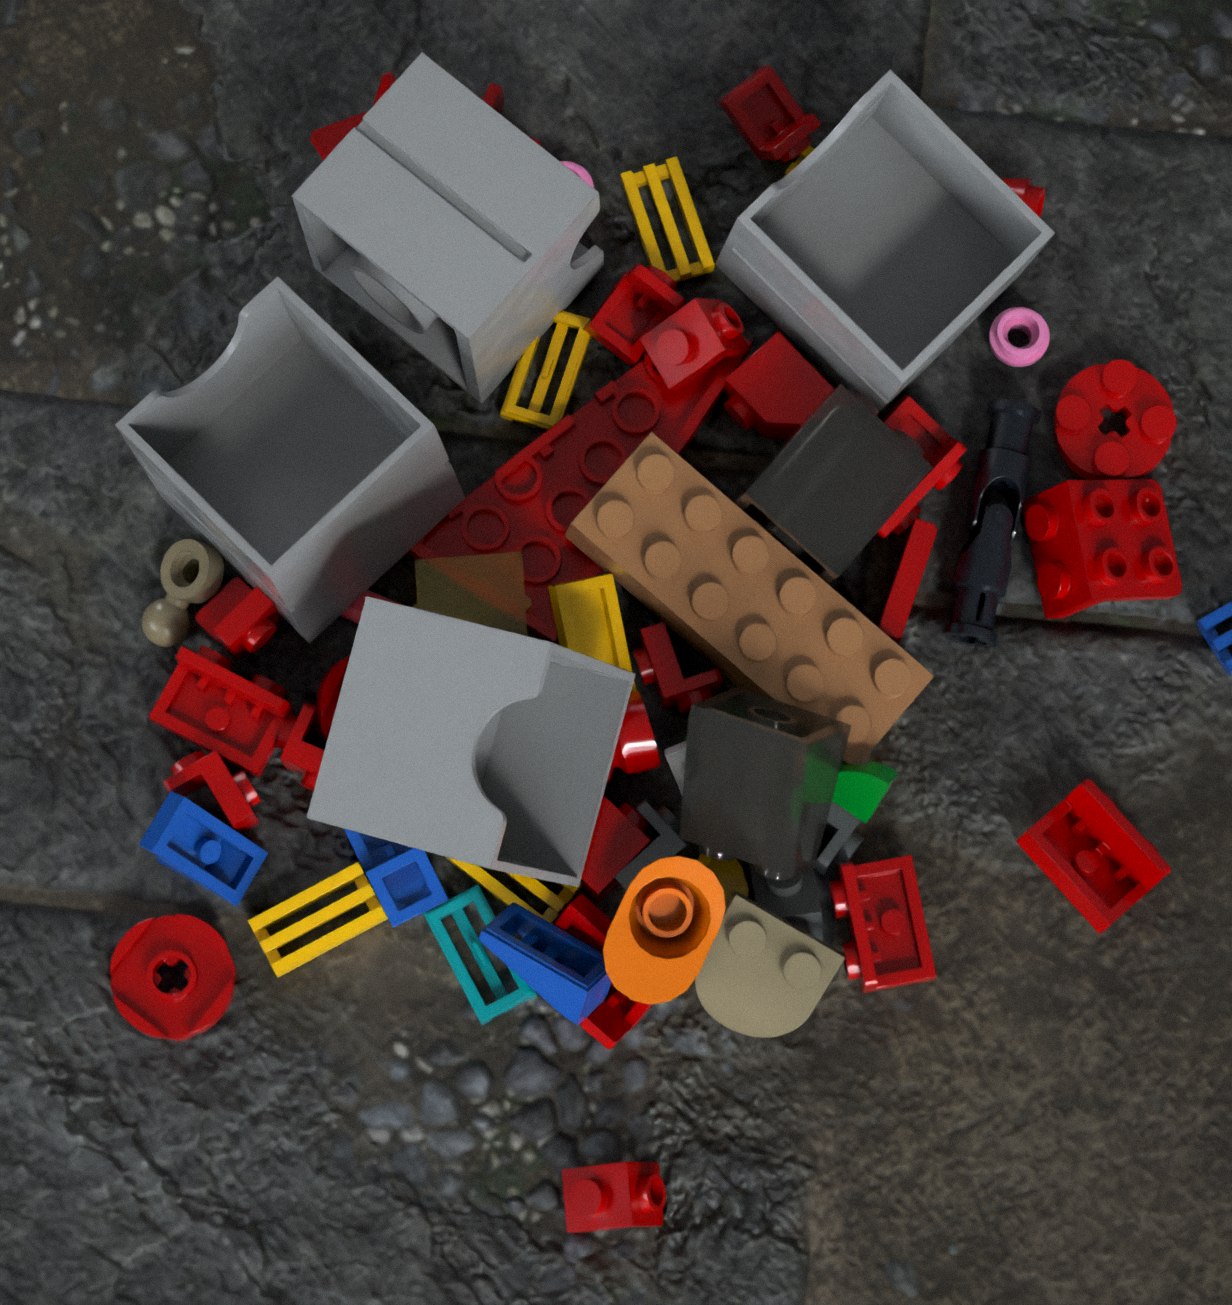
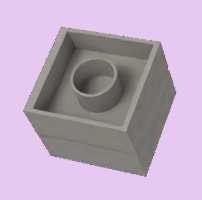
[292,52,604,404]
[715,69,1055,421]
[115,276,465,644]
[306,596,636,887]

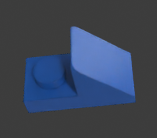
[139,791,268,906]

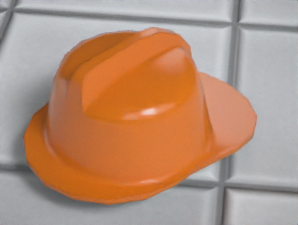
[603,855,726,1005]

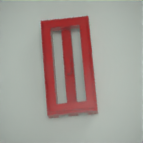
[878,518,938,644]

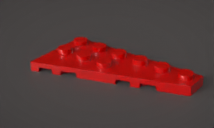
[407,337,752,644]

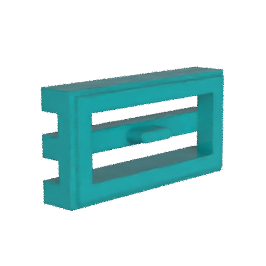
[423,885,537,1025]

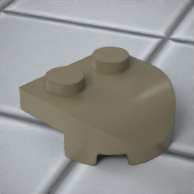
[695,890,845,1038]

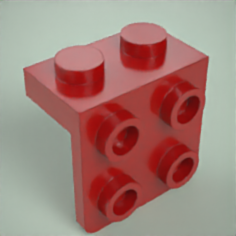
[1023,479,1182,619]

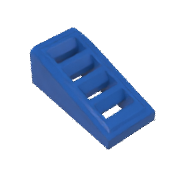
[478,902,612,1025]

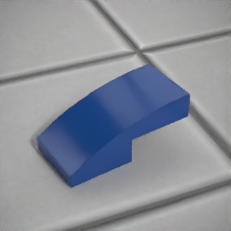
[343,828,449,928]

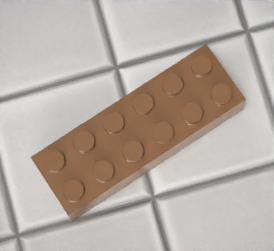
[565,432,934,767]

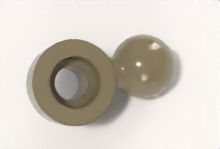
[141,539,224,647]

